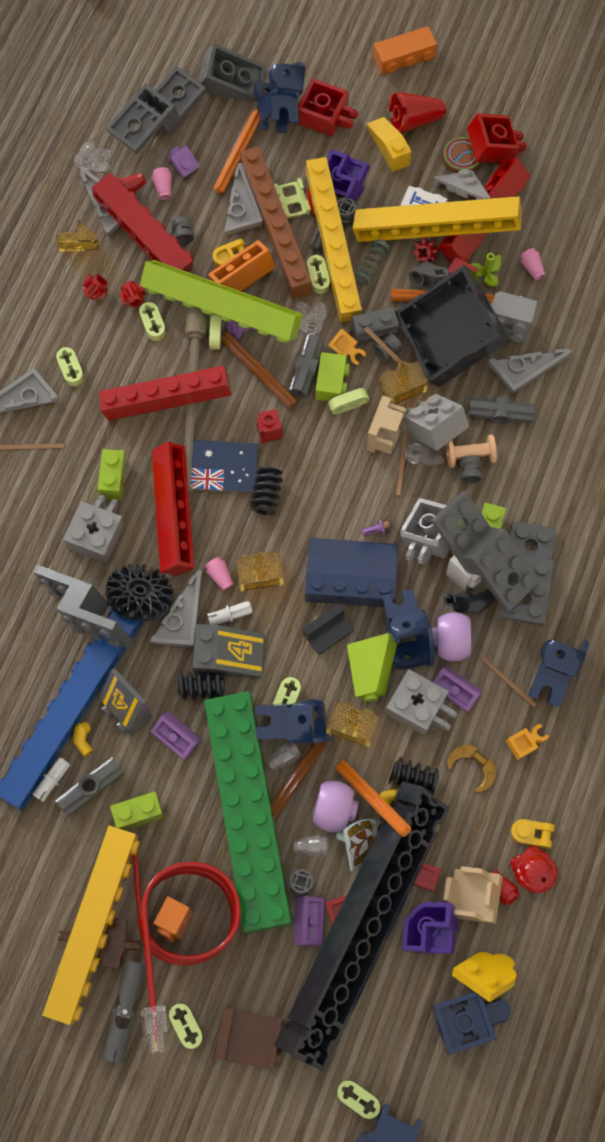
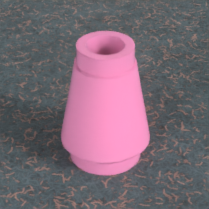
[152,167,172,200]
[520,248,546,281]
[205,557,234,591]

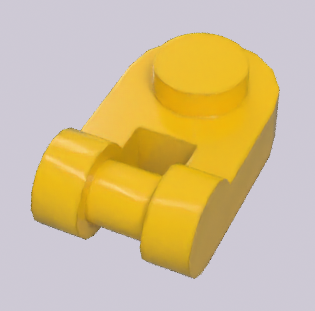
[213,239,246,267]
[510,819,555,849]

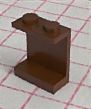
[215,1008,286,1070]

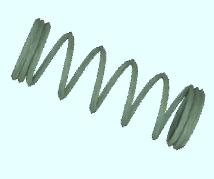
[355,239,389,284]

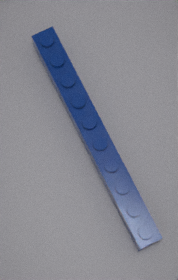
[0,608,144,812]

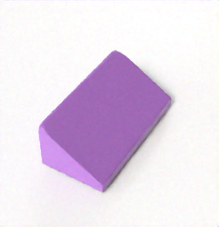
[433,665,483,712]
[150,712,202,761]
[294,896,325,947]

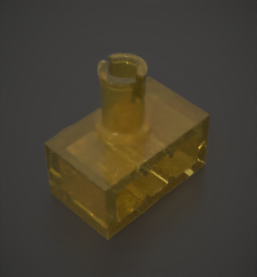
[378,361,429,404]
[236,552,284,592]
[326,701,379,747]

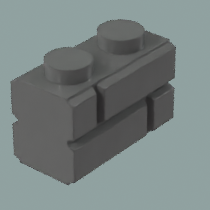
[352,308,398,344]

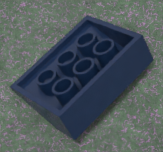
[305,538,397,607]

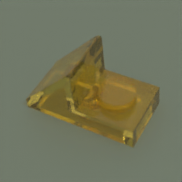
[56,219,100,252]

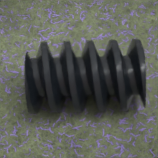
[250,466,283,516]
[178,671,225,701]
[388,757,439,798]

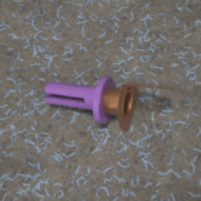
[362,514,401,536]

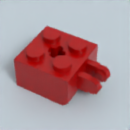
[297,78,359,137]
[467,113,527,163]

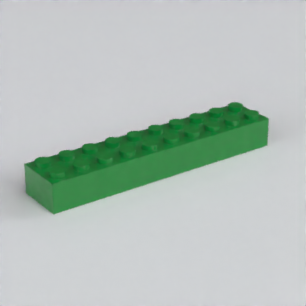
[204,691,294,935]

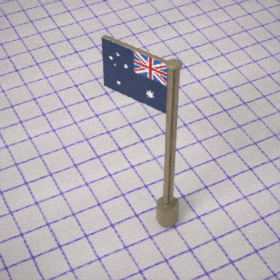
[184,309,258,493]

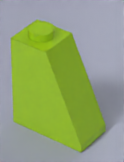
[347,633,397,702]

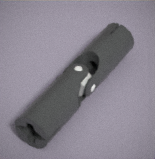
[102,960,146,1064]

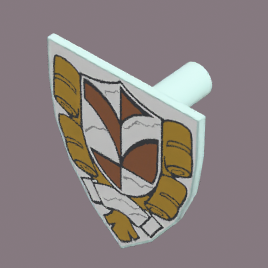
[337,819,382,871]

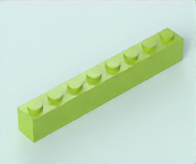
[140,260,303,342]

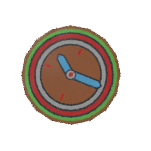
[443,136,481,173]

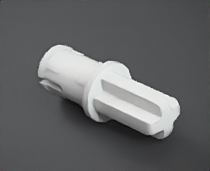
[207,601,253,625]
[32,758,70,802]

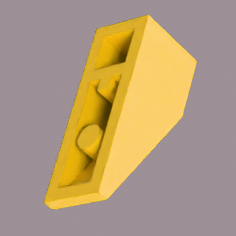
[366,117,412,172]

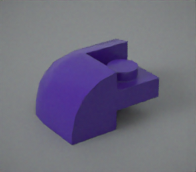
[327,149,370,200]
[402,902,458,954]

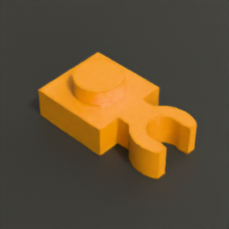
[328,329,367,365]
[505,724,549,760]

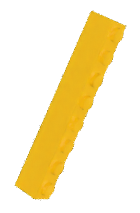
[306,157,362,323]
[353,197,522,242]
[42,826,140,1025]

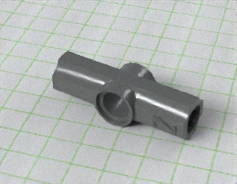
[289,334,325,398]
[468,397,535,424]
[55,757,124,817]

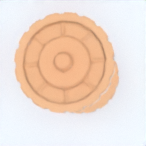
[446,435,497,468]

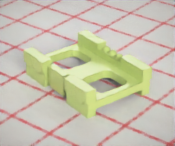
[274,178,311,219]

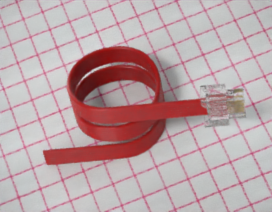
[132,853,241,1055]

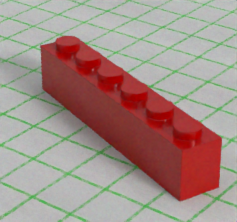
[438,158,531,264]
[92,173,193,272]
[99,366,232,421]
[152,441,194,576]

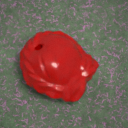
[510,845,558,894]

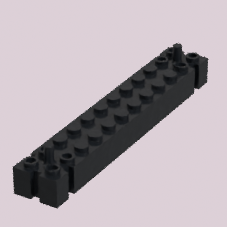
[274,782,450,1072]

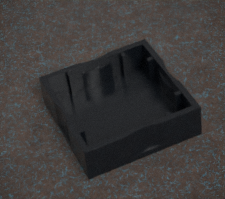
[395,265,510,387]

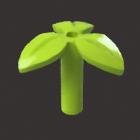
[471,253,502,287]

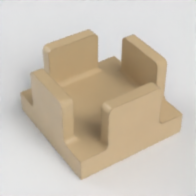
[366,396,407,454]
[443,866,503,924]

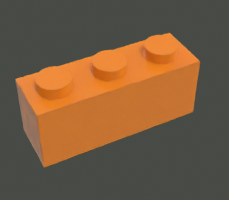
[373,26,437,75]
[208,240,276,291]
[153,896,194,943]

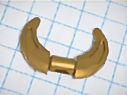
[447,745,496,793]

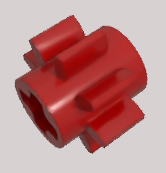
[412,237,440,262]
[82,274,109,300]
[118,281,146,307]

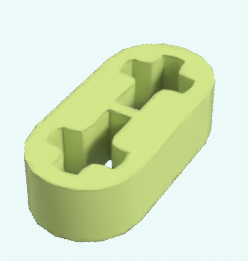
[307,255,330,294]
[139,302,166,341]
[209,313,222,350]
[56,347,84,387]
[328,388,369,414]
[273,677,301,704]
[169,1004,203,1049]
[337,1081,380,1119]

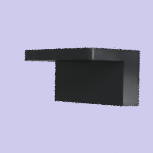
[303,603,354,655]

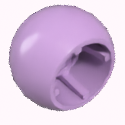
[432,612,471,662]
[313,781,358,832]

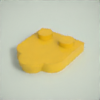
[452,952,517,1002]

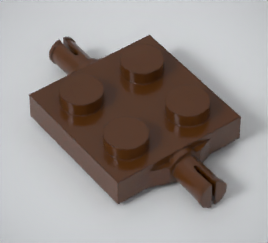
[58,918,141,969]

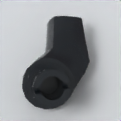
[443,589,496,613]

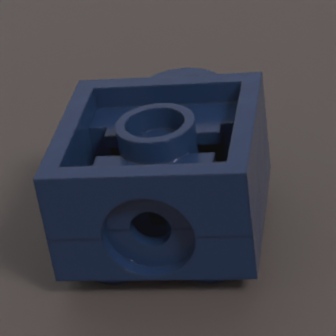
[431,992,511,1055]

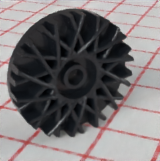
[105,563,173,621]

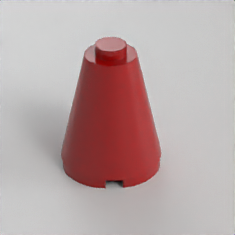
[389,92,447,133]

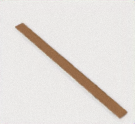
[364,327,411,373]
[396,433,408,496]
[0,443,65,450]
[481,656,537,708]

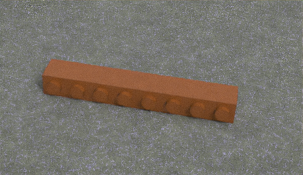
[240,146,312,300]

